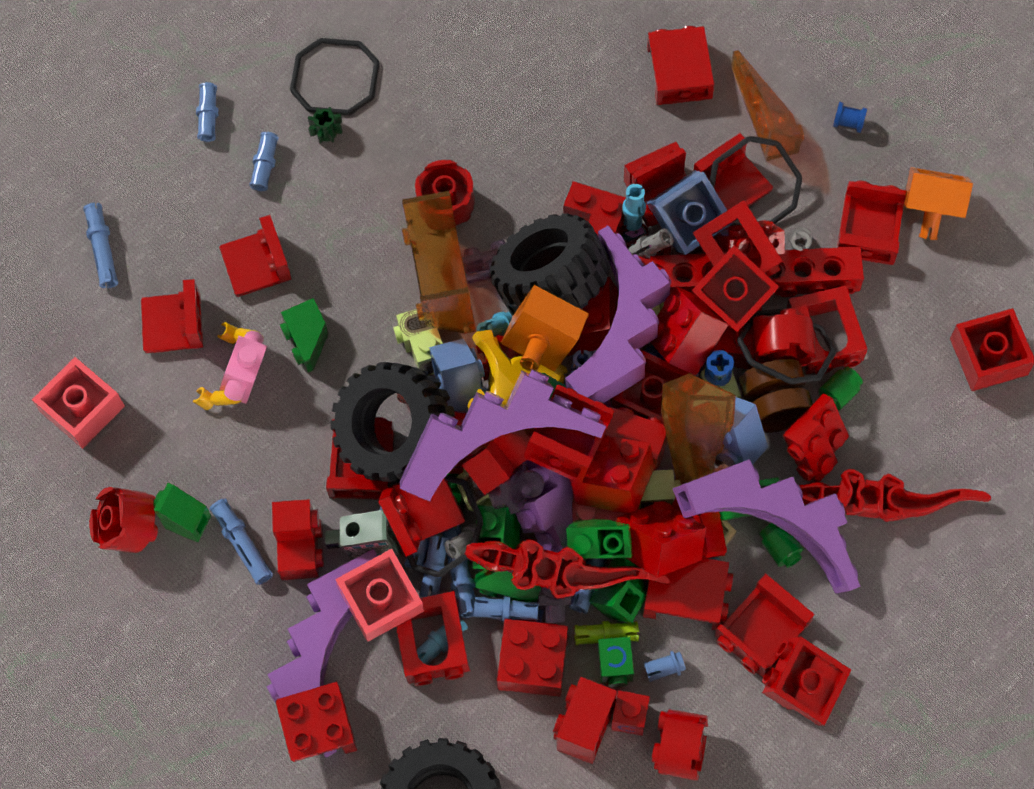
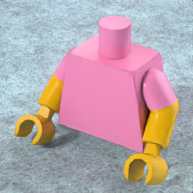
[193,322,267,410]

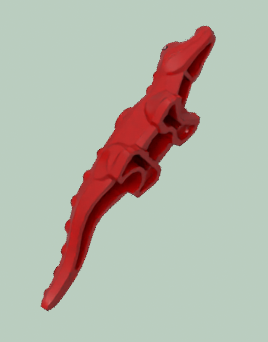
[799,469,991,522]
[465,539,669,599]

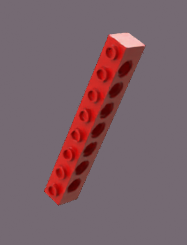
[638,247,864,297]

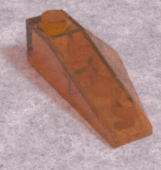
[731,50,804,161]
[661,373,736,486]

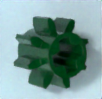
[308,107,343,144]

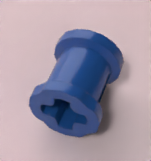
[833,102,867,133]
[704,350,734,387]

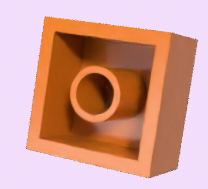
[904,167,973,240]
[501,285,589,372]

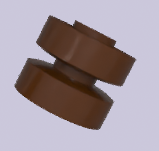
[739,359,813,433]

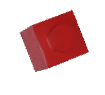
[611,690,650,736]

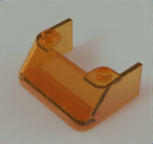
[402,191,476,334]

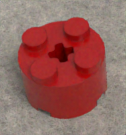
[415,160,475,228]
[752,308,816,367]
[89,487,158,553]
[652,709,708,781]

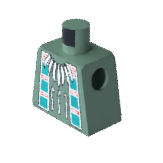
[325,510,401,559]

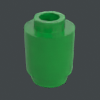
[818,367,863,411]
[759,523,804,568]

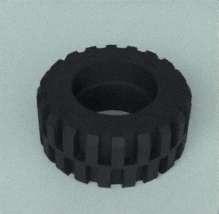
[490,213,610,316]
[330,362,455,483]
[380,738,501,789]

